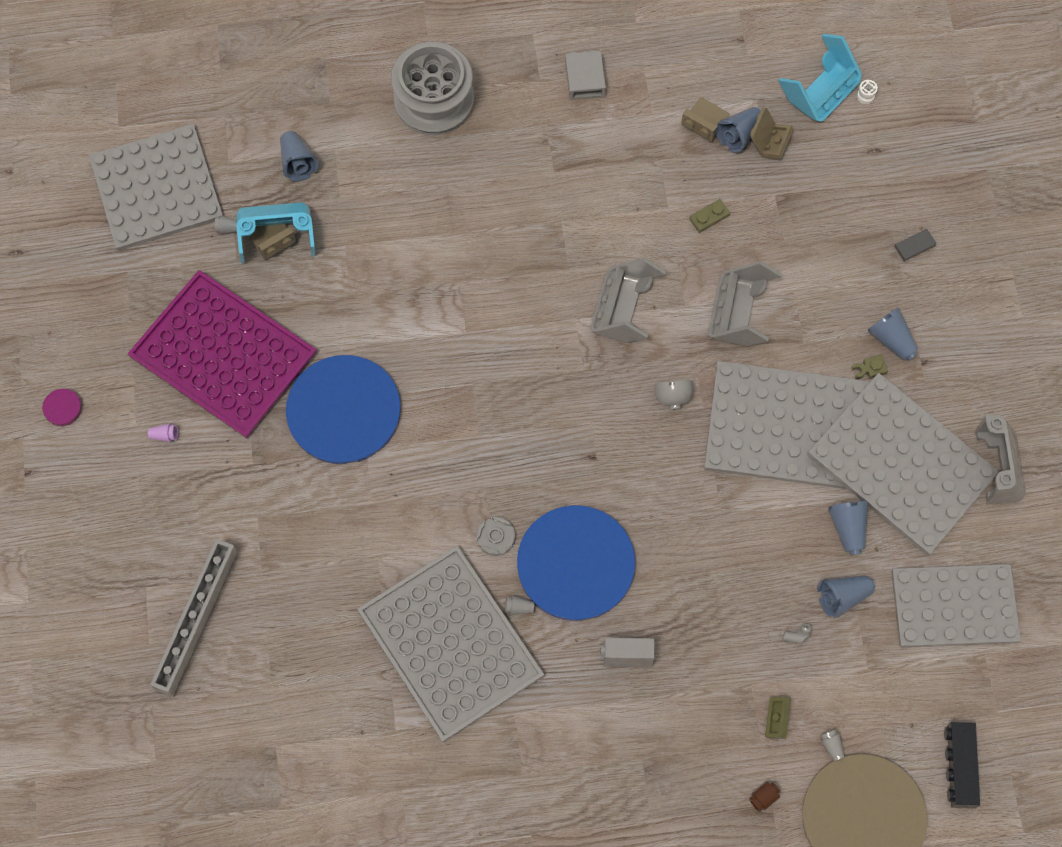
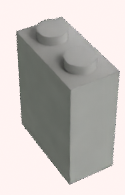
[565,50,606,100]
[600,638,654,668]

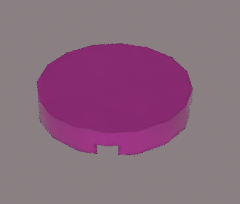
[42,389,82,426]

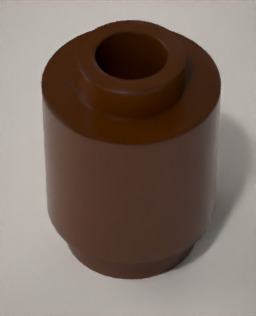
[749,782,780,812]

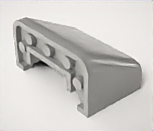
[975,415,1026,504]

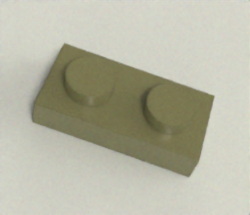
[689,199,730,233]
[765,697,791,739]

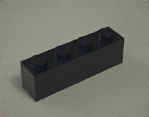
[944,722,980,809]

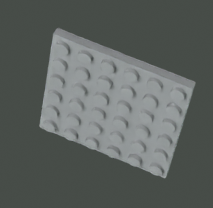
[89,124,223,251]

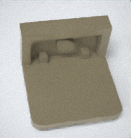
[681,98,730,142]
[750,108,794,159]
[248,224,296,260]

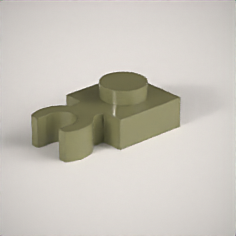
[851,354,888,380]

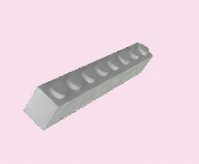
[150,539,238,697]

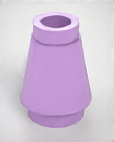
[148,423,178,442]

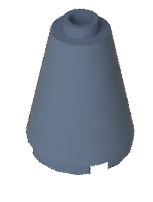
[716,107,761,153]
[280,131,319,181]
[868,307,918,361]
[828,501,868,555]
[817,576,875,618]

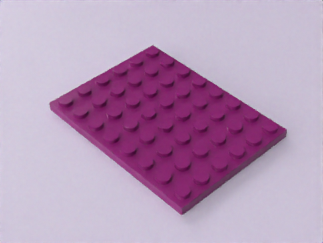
[128,270,317,439]

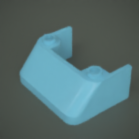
[778,34,862,122]
[236,202,315,263]

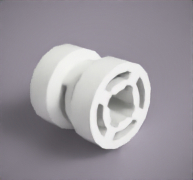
[857,80,878,105]

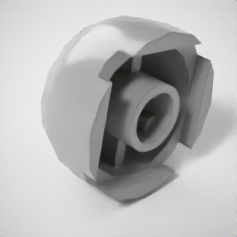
[654,380,693,409]

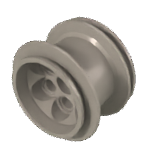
[391,41,474,135]

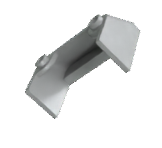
[591,258,666,342]
[709,261,781,346]

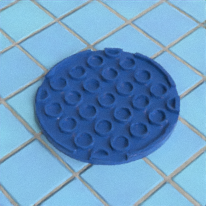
[286,355,401,464]
[517,505,635,621]

